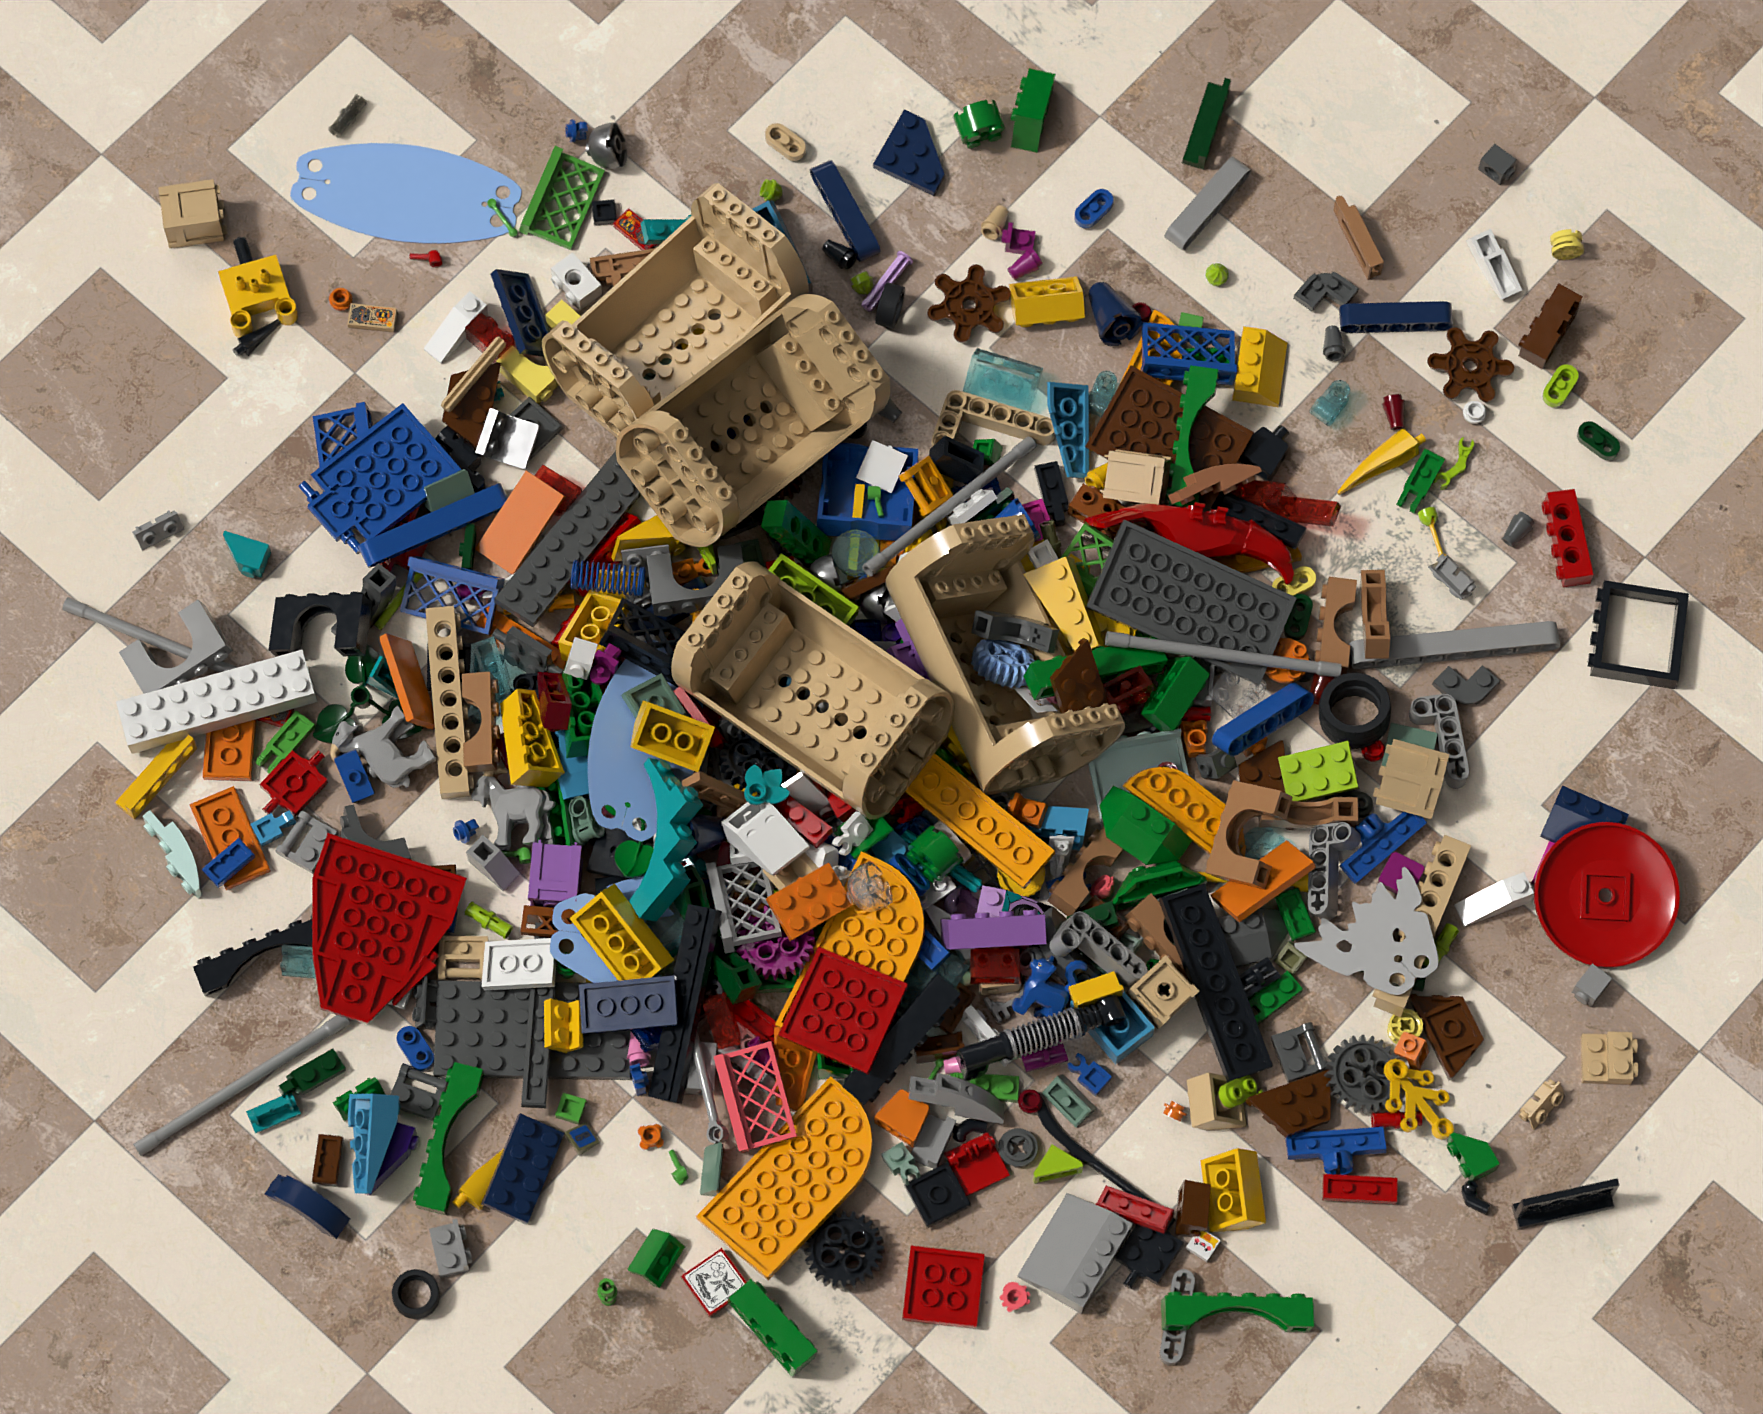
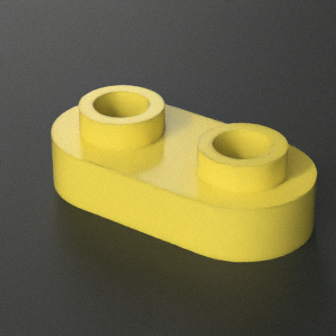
[1272,566,1316,596]

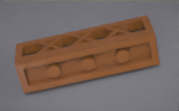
[521,905,584,937]

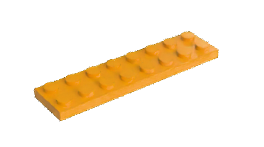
[905,753,1056,889]

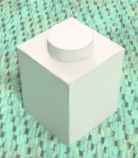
[564,637,598,680]

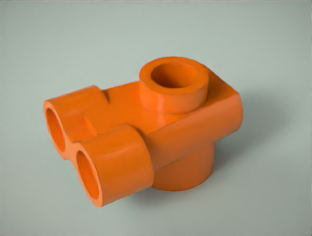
[1179,720,1208,758]

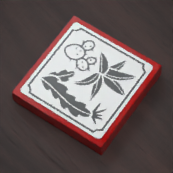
[681,1248,746,1318]

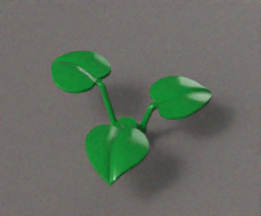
[604,802,712,878]

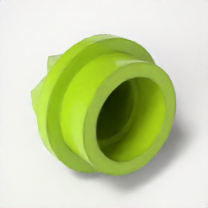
[759,179,783,202]
[1205,263,1229,286]
[850,271,873,294]

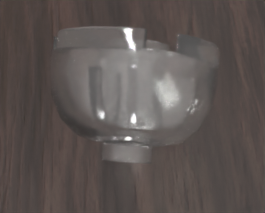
[846,861,893,912]

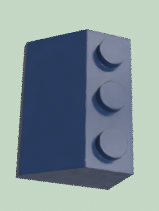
[1540,785,1629,843]

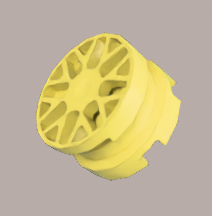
[1550,229,1584,260]
[1387,1009,1423,1045]

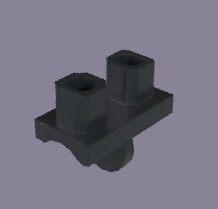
[1239,957,1281,999]

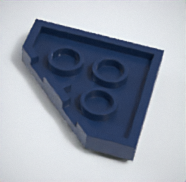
[873,109,944,196]

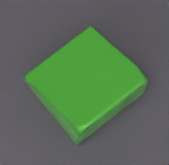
[1178,312,1204,342]

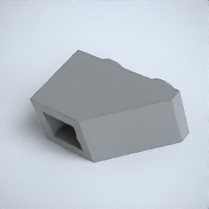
[466,835,520,891]

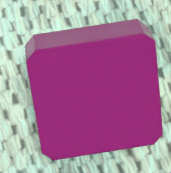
[1378,852,1424,894]

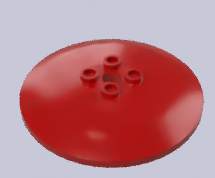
[1534,822,1680,967]

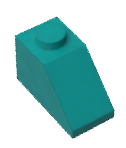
[223,530,271,578]

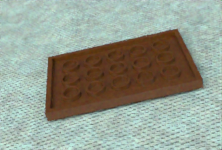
[1085,365,1254,512]

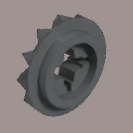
[998,1128,1038,1168]

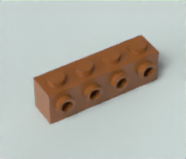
[1068,483,1156,540]

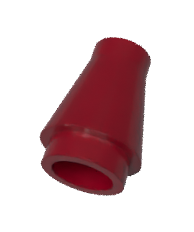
[1382,394,1405,430]

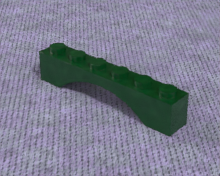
[673,864,762,1005]

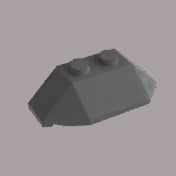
[1218,908,1288,967]

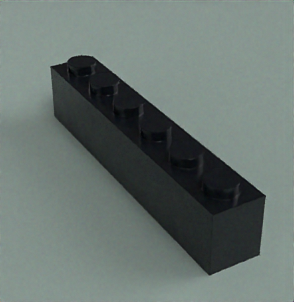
[842,972,961,1105]

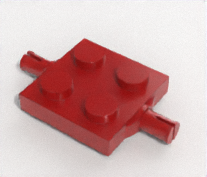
[259,750,328,817]

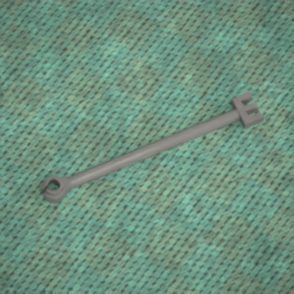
[665,967,729,1144]

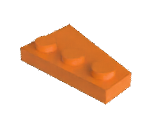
[774,1027,817,1113]

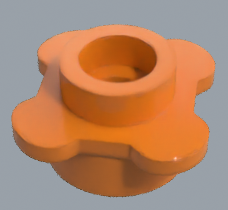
[1163,1101,1187,1122]
[638,1124,664,1150]

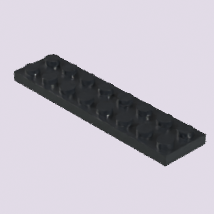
[1159,884,1273,1083]

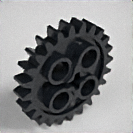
[718,734,797,795]
[804,1210,885,1291]

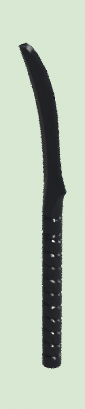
[1038,1099,1156,1203]

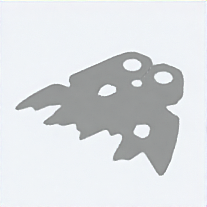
[1294,867,1438,995]

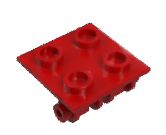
[944,1132,1010,1196]

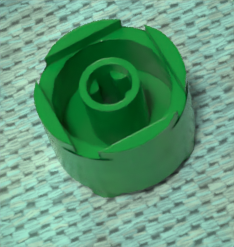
[953,100,1005,149]
[906,826,963,883]

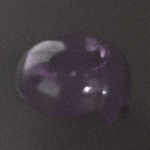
[944,885,979,918]

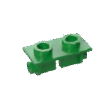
[332,1077,386,1121]

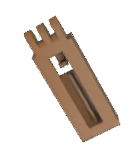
[1333,196,1384,280]

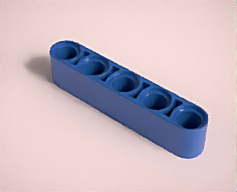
[1212,683,1314,756]

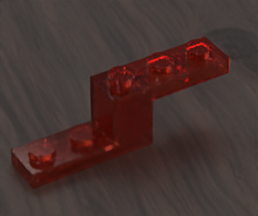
[1229,480,1341,527]

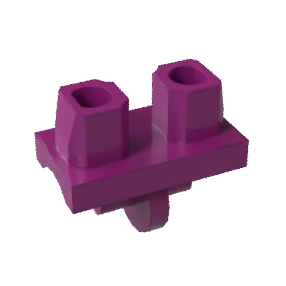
[590,644,621,685]
[1021,1041,1068,1073]

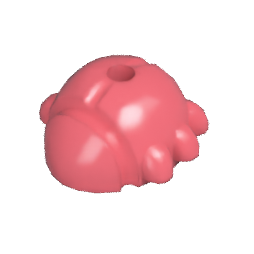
[1090,875,1115,899]
[999,1282,1030,1312]

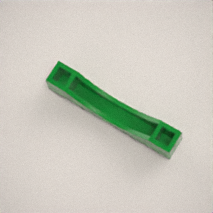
[1165,365,1219,508]
[413,1062,485,1215]
[1161,1292,1314,1332]

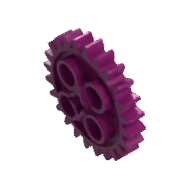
[736,906,816,980]

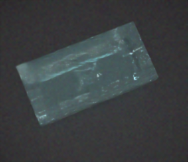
[280,945,316,979]

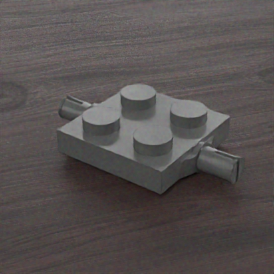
[492,626,564,674]

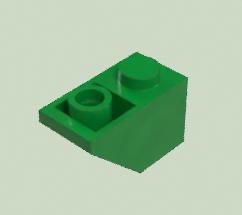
[1446,1133,1500,1181]

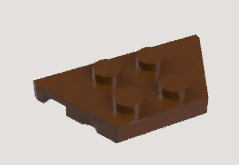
[442,362,501,448]
[1050,638,1109,714]
[1238,740,1294,830]
[1408,994,1484,1081]
[1246,1070,1331,1138]

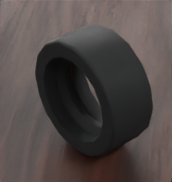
[875,282,905,329]
[392,1269,440,1319]

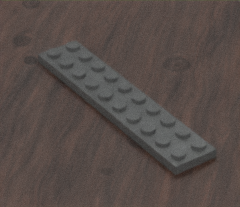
[494,451,641,627]

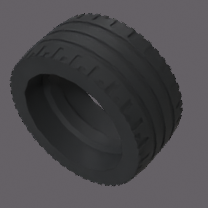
[1319,672,1391,749]

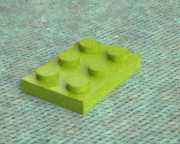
[1278,741,1359,802]

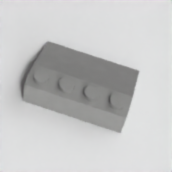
[1017,1193,1133,1314]

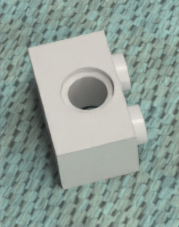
[550,252,602,310]

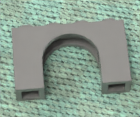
[119,600,233,694]

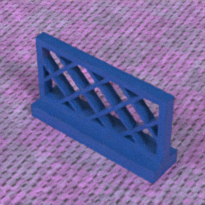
[1141,322,1237,385]
[313,402,373,492]
[400,556,505,635]

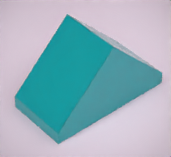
[366,656,399,699]

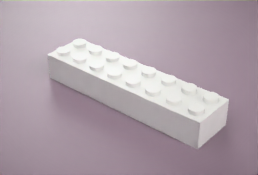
[116,650,317,754]

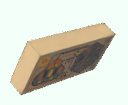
[347,303,397,332]

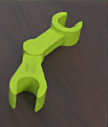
[1434,437,1474,490]

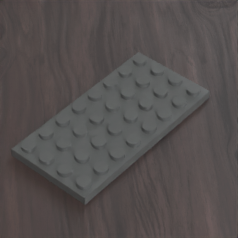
[1086,520,1296,685]
[433,981,632,1080]

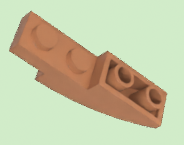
[1168,464,1262,505]

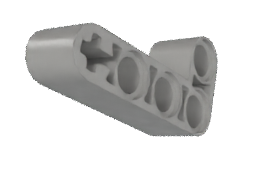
[1409,694,1469,789]
[1308,822,1361,921]
[1050,911,1147,987]

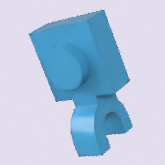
[250,810,296,847]

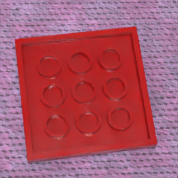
[778,946,909,1075]

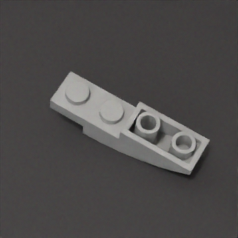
[909,1073,1004,1124]

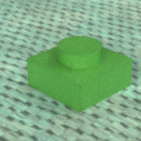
[555,1093,587,1125]

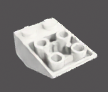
[721,794,810,876]

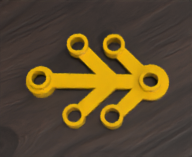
[1384,1059,1454,1140]

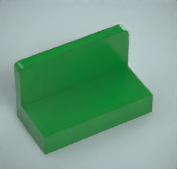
[628,1229,685,1288]

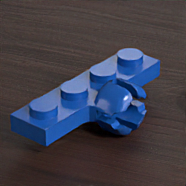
[1339,812,1427,884]
[1285,1127,1386,1175]

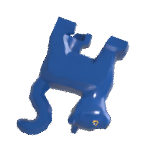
[1012,956,1088,1018]

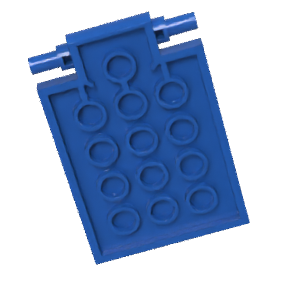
[299,403,461,555]

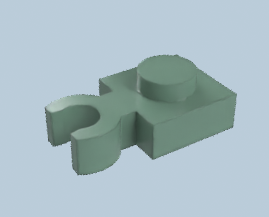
[881,1142,921,1185]

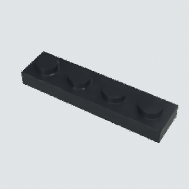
[1211,491,1307,550]

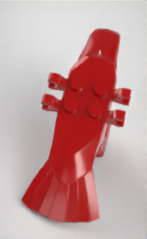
[1084,502,1294,585]

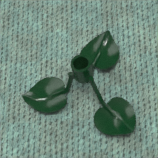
[313,644,424,744]

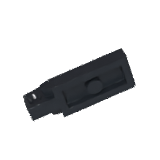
[1034,461,1068,527]

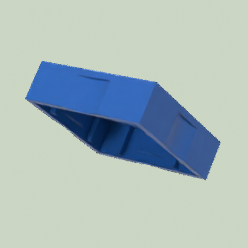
[817,443,919,541]

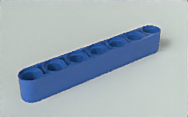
[358,483,508,568]

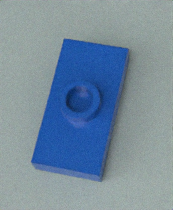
[334,749,375,803]
[202,838,255,888]

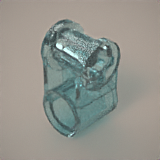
[1089,371,1117,417]
[1309,380,1350,426]

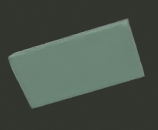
[1042,1074,1096,1128]
[700,1142,724,1197]

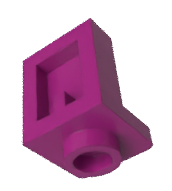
[1001,222,1036,254]

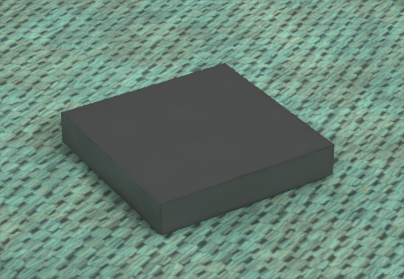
[510,397,563,460]

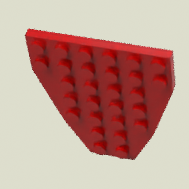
[312,833,467,1024]

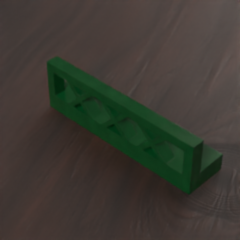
[1182,78,1231,170]

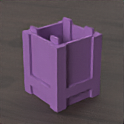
[528,840,583,908]

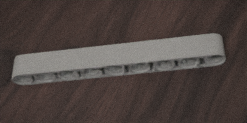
[1348,621,1560,669]

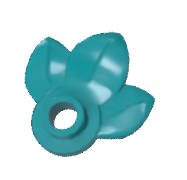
[744,764,790,805]

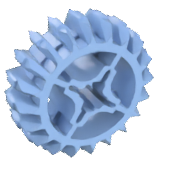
[971,639,1035,688]

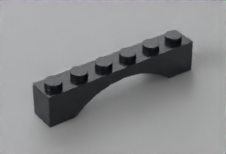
[193,915,312,996]

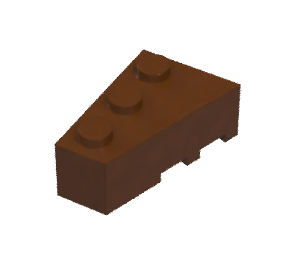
[1518,283,1583,370]

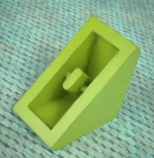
[1033,1144,1083,1184]

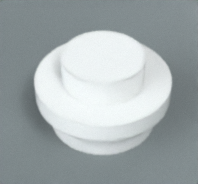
[1463,401,1486,424]

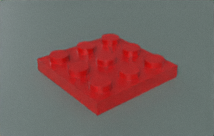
[902,1245,985,1329]

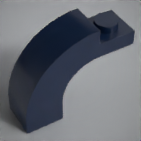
[265,1174,350,1239]

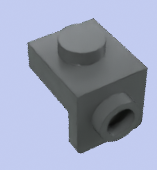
[1196,748,1237,779]

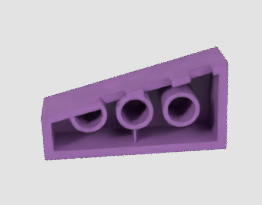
[940,910,1046,949]

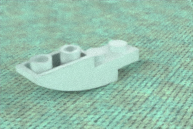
[142,810,202,899]

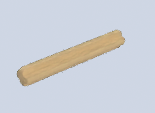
[441,337,506,412]

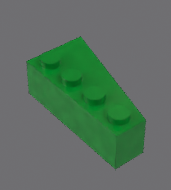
[727,1279,818,1377]

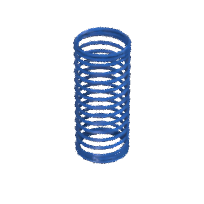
[571,559,645,597]

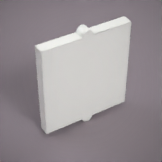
[856,440,908,493]

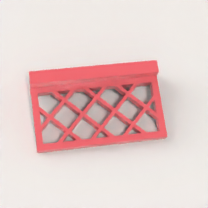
[713,1041,797,1153]

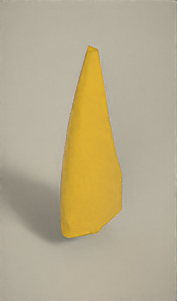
[1337,429,1427,495]
[452,1148,504,1210]

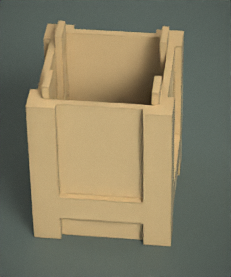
[158,179,228,249]
[1100,449,1172,505]
[1373,739,1449,819]
[1126,955,1199,1030]

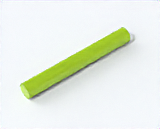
[374,572,423,630]

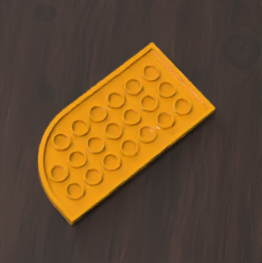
[775,851,925,1027]
[696,1076,873,1281]

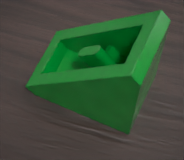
[817,1053,853,1079]

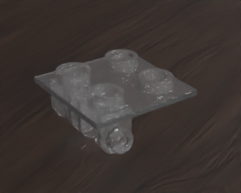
[1208,671,1266,719]

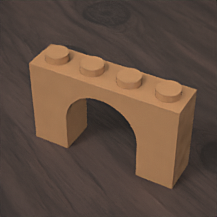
[1205,780,1293,889]

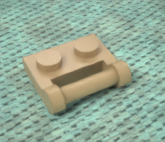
[438,936,489,981]

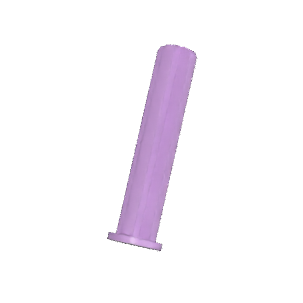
[861,251,913,312]

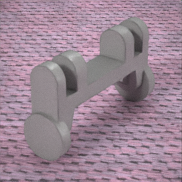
[983,976,1036,1023]

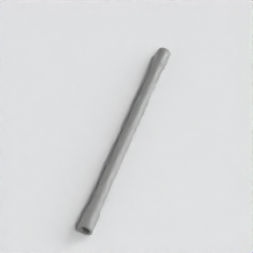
[862,436,1036,576]
[62,597,238,673]
[1105,631,1342,677]
[133,1015,350,1156]

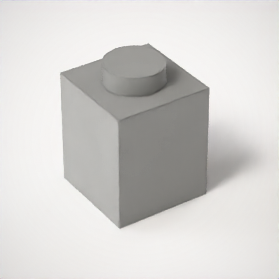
[1572,964,1612,1007]

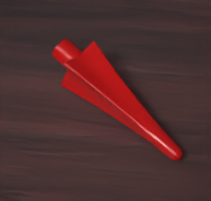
[392,950,439,1006]

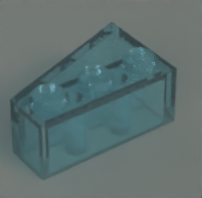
[468,636,514,725]

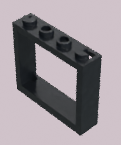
[1587,580,1689,689]

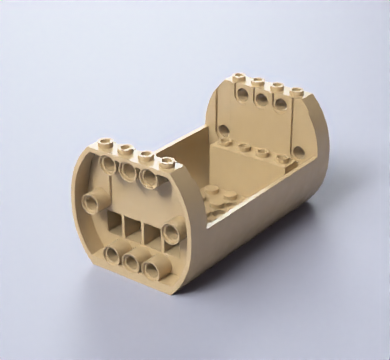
[542,183,809,437]
[616,294,890,547]
[886,514,1125,795]
[671,561,955,819]

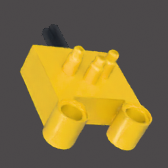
[218,236,298,338]

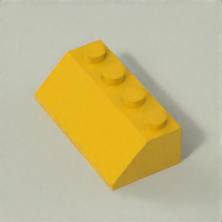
[570,883,674,981]

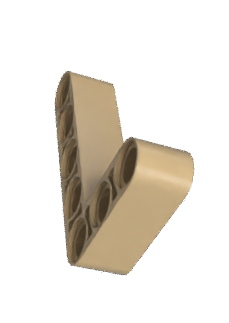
[931,390,1055,447]

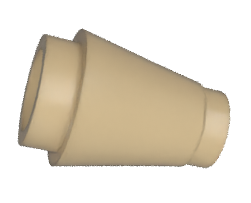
[981,205,1009,240]

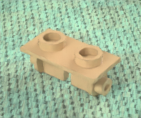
[1519,1079,1565,1130]

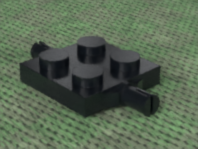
[1115,1217,1184,1289]

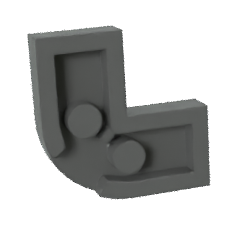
[1293,271,1359,312]
[1432,665,1500,705]

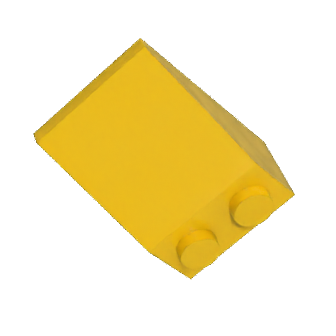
[611,515,686,561]

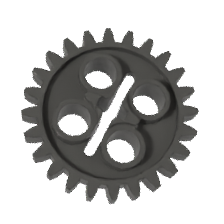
[1324,1035,1401,1114]

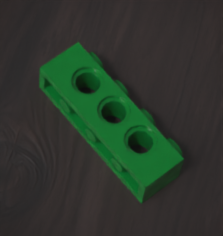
[761,500,832,568]

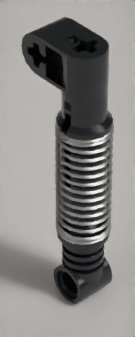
[956,994,1126,1081]

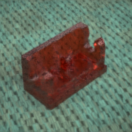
[702,992,742,1049]

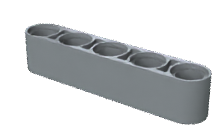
[1164,157,1251,250]

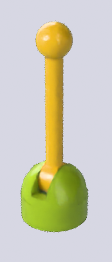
[1418,507,1447,557]

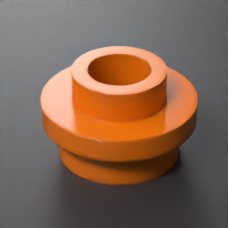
[329,288,352,311]

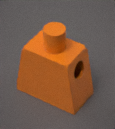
[874,1089,930,1148]

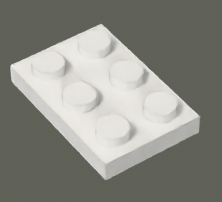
[482,938,557,991]

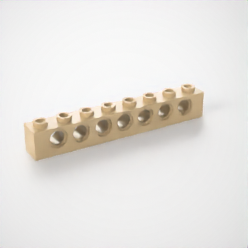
[425,606,474,799]
[1372,834,1471,1018]

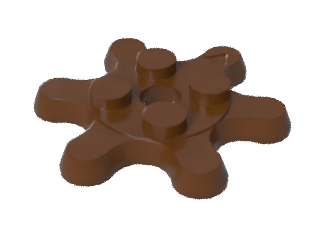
[927,264,1011,343]
[1427,327,1514,402]

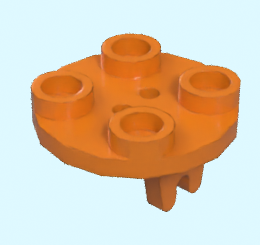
[1265,638,1309,683]

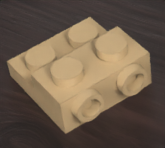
[1581,1032,1638,1085]

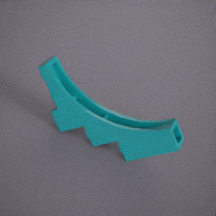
[629,758,703,921]

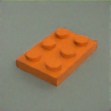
[765,862,854,941]

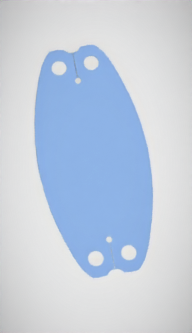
[290,143,521,243]
[588,639,704,842]

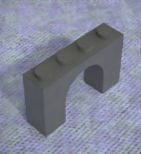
[646,543,743,617]

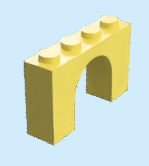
[496,300,581,404]

